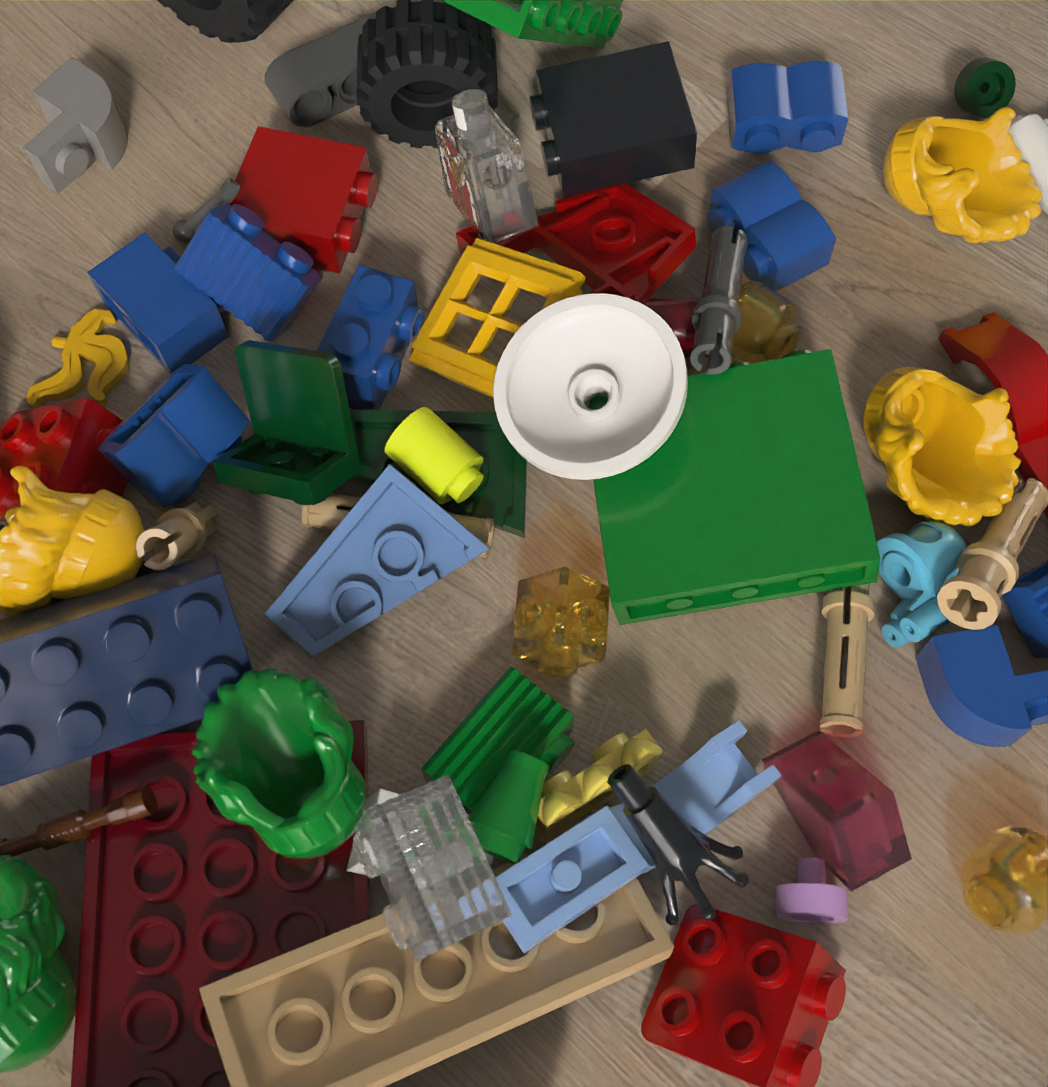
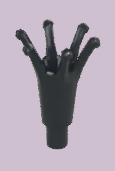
[607,764,749,926]

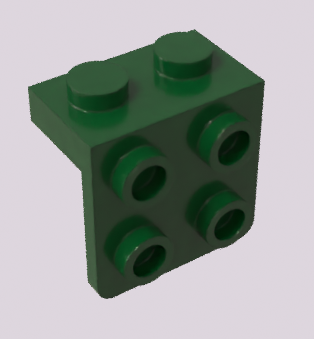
[213,340,361,505]

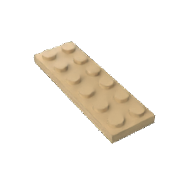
[199,852,674,1087]

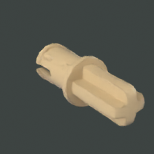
[135,502,218,570]

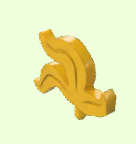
[26,309,130,408]

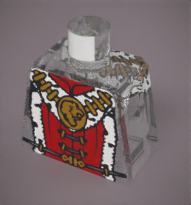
[435,89,538,243]

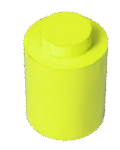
[384,406,484,505]

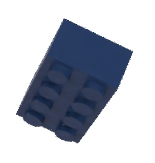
[0,553,254,787]

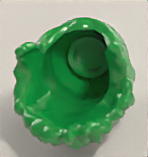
[192,668,366,859]
[0,855,77,1073]

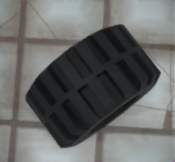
[356,0,498,149]

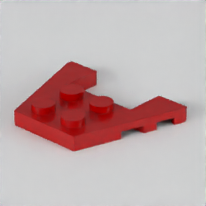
[456,183,696,305]

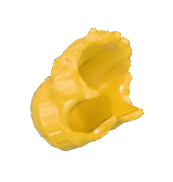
[882,107,1043,244]
[863,366,1021,527]
[0,466,144,616]

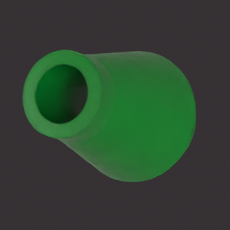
[464,750,549,864]

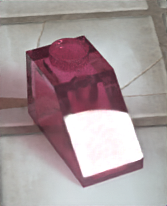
[762,730,912,892]

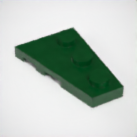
[350,409,527,538]

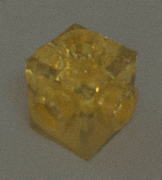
[511,566,610,677]

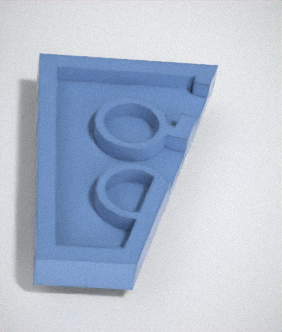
[264,464,490,656]

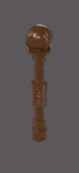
[0,786,157,857]

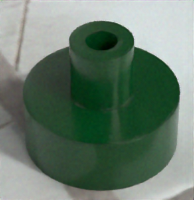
[954,57,1016,118]

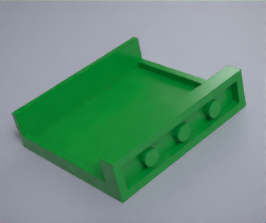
[441,0,623,49]
[588,349,881,625]

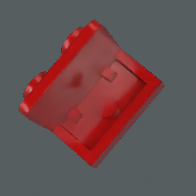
[0,397,128,522]
[641,904,846,1087]

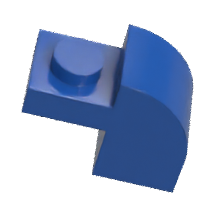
[915,625,1048,747]

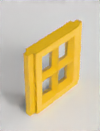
[408,238,586,398]

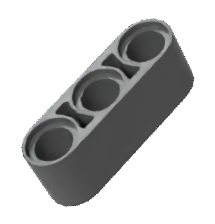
[265,12,376,128]

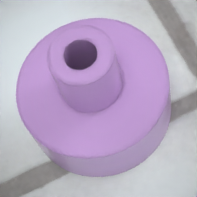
[775,858,848,924]

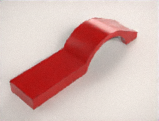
[938,312,1048,519]

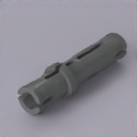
[690,226,748,375]

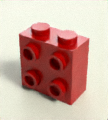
[225,126,378,274]

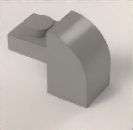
[23,57,127,194]

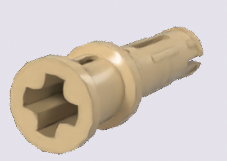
[937,478,1048,630]

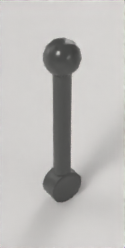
[172,177,240,242]

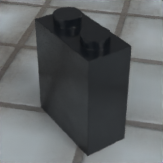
[529,41,697,197]

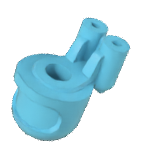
[877,520,967,648]

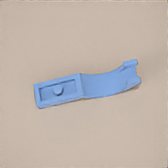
[483,720,782,954]

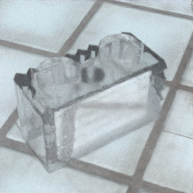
[354,775,512,962]

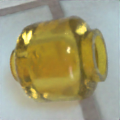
[731,281,802,364]
[961,825,1048,934]

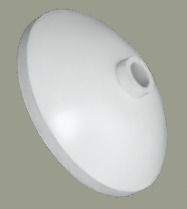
[493,293,688,480]

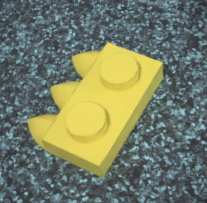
[536,729,662,843]

